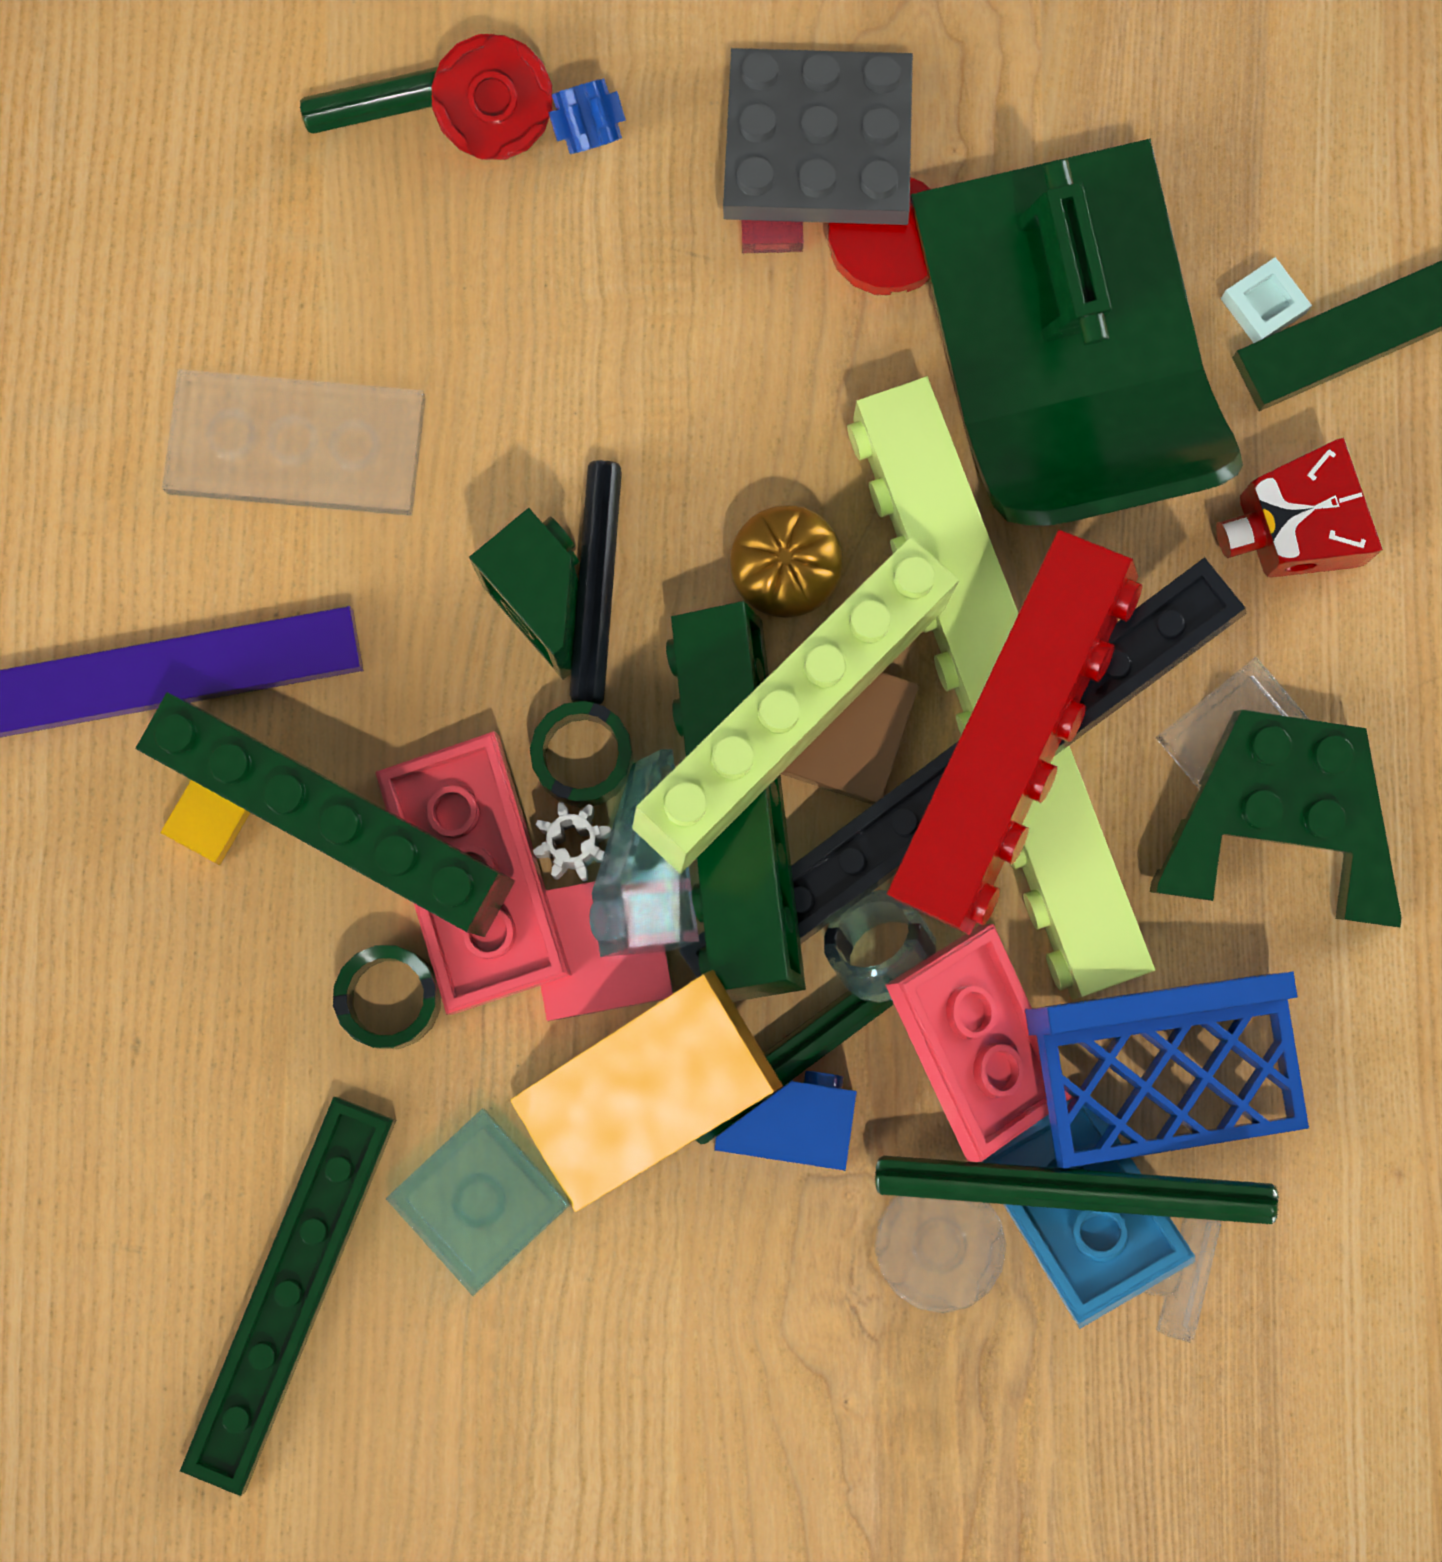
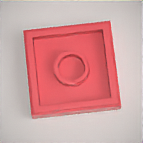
[541,871,673,1022]

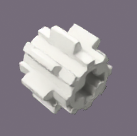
[533,802,612,882]

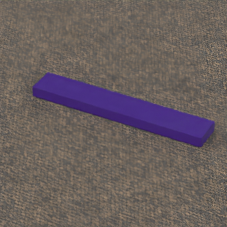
[0,606,363,738]

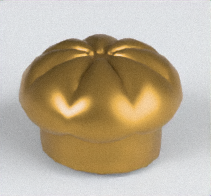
[729,505,843,618]

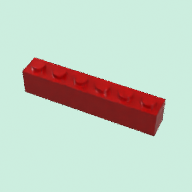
[887,529,1143,935]

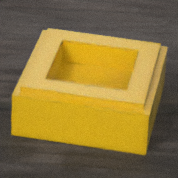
[160,780,250,865]

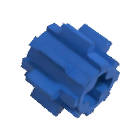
[548,78,626,154]

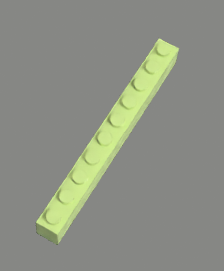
[847,376,1156,1000]

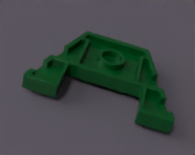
[1150,710,1402,928]

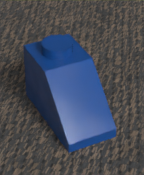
[714,1071,857,1171]

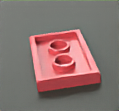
[885,923,1072,1162]

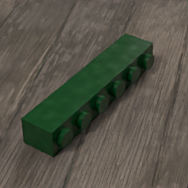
[666,601,806,1002]
[135,692,516,937]

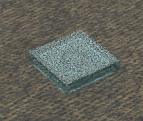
[385,1108,571,1296]

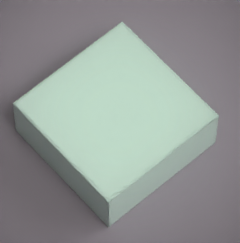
[1221,257,1312,343]

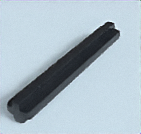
[570,460,622,705]

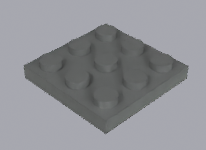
[723,48,913,225]

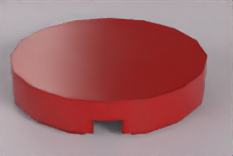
[432,34,552,160]
[828,177,931,295]

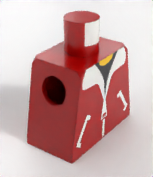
[1216,438,1383,578]

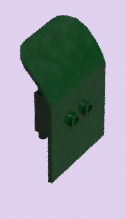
[910,139,1243,526]

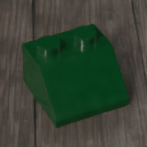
[469,508,579,680]

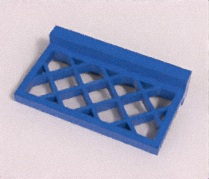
[1025,971,1309,1168]

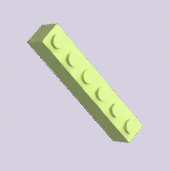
[632,537,959,874]

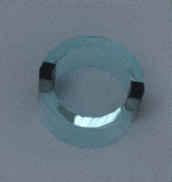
[824,890,936,1002]

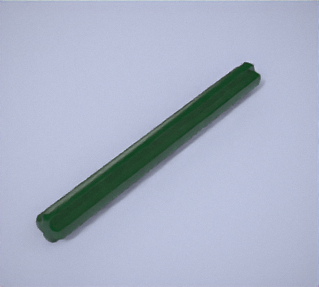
[875,1155,1278,1224]

